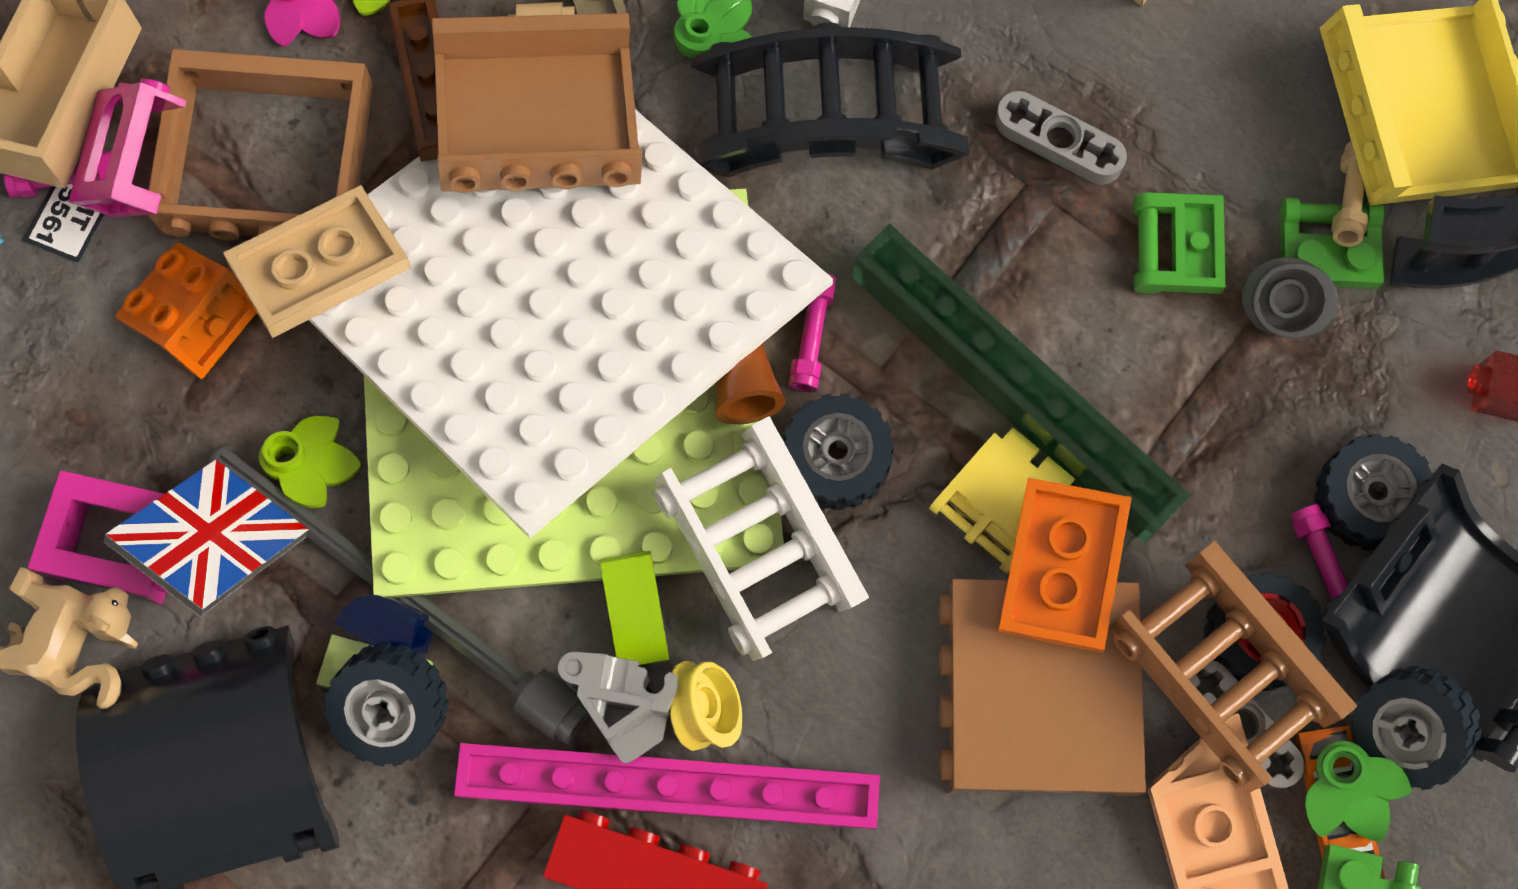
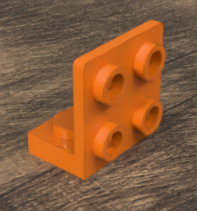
[115,243,257,379]

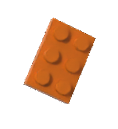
[998,478,1132,653]

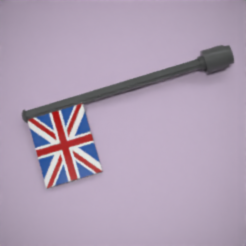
[104,445,590,744]

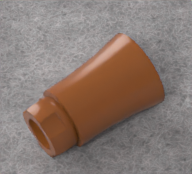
[714,342,785,425]

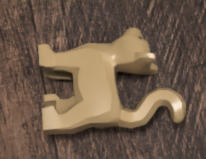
[0,567,138,709]

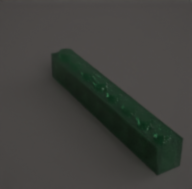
[852,223,1191,544]

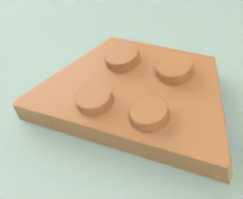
[1147,713,1289,889]

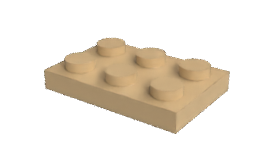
[223,185,411,338]

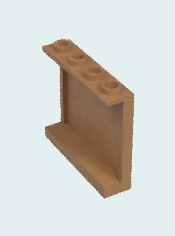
[432,13,642,193]
[938,579,1146,797]

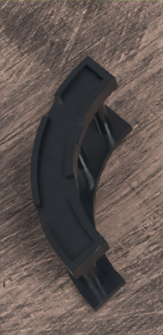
[690,22,969,177]
[1390,194,1518,289]

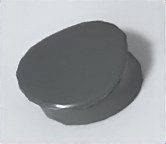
[1241,257,1338,338]

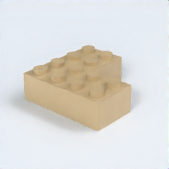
[0,0,142,188]

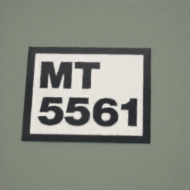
[22,184,104,263]

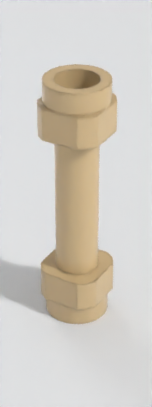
[1331,141,1368,247]

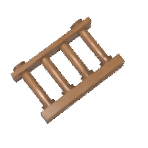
[1109,541,1357,793]

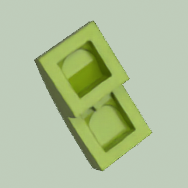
[600,550,669,665]

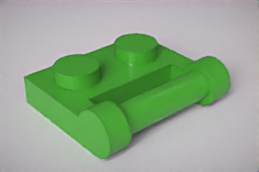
[1133,192,1226,294]
[1279,197,1384,289]

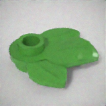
[673,0,752,58]
[1305,741,1412,842]

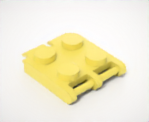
[929,428,1075,574]

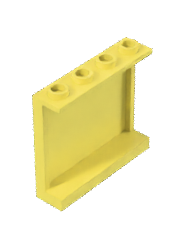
[1320,0,1518,206]

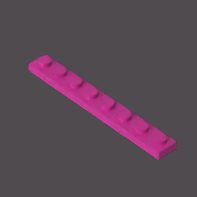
[454,743,880,830]

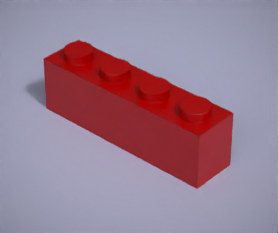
[543,810,768,889]

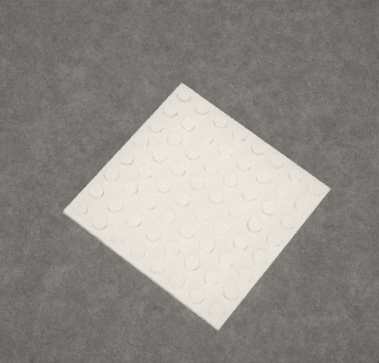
[309,109,833,539]

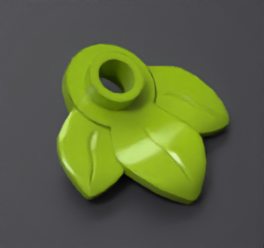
[259,416,361,508]

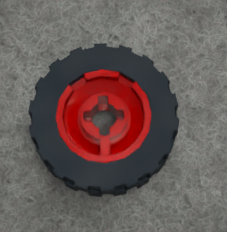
[1204,573,1327,691]

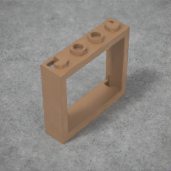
[148,49,374,241]

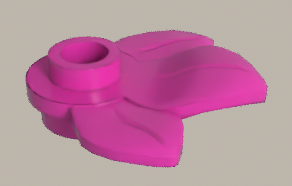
[264,0,341,47]

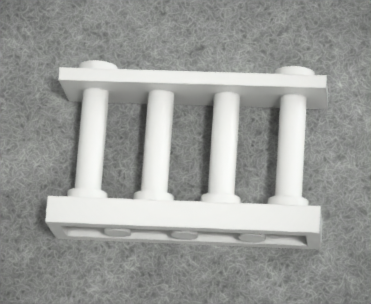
[653,416,869,661]

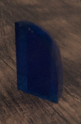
[334,595,432,654]

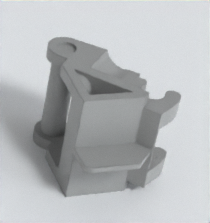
[558,652,678,764]

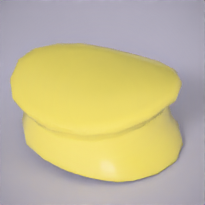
[670,661,742,751]

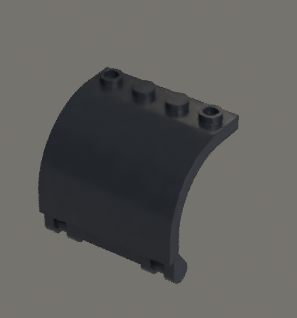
[1322,463,1518,773]
[76,625,340,889]

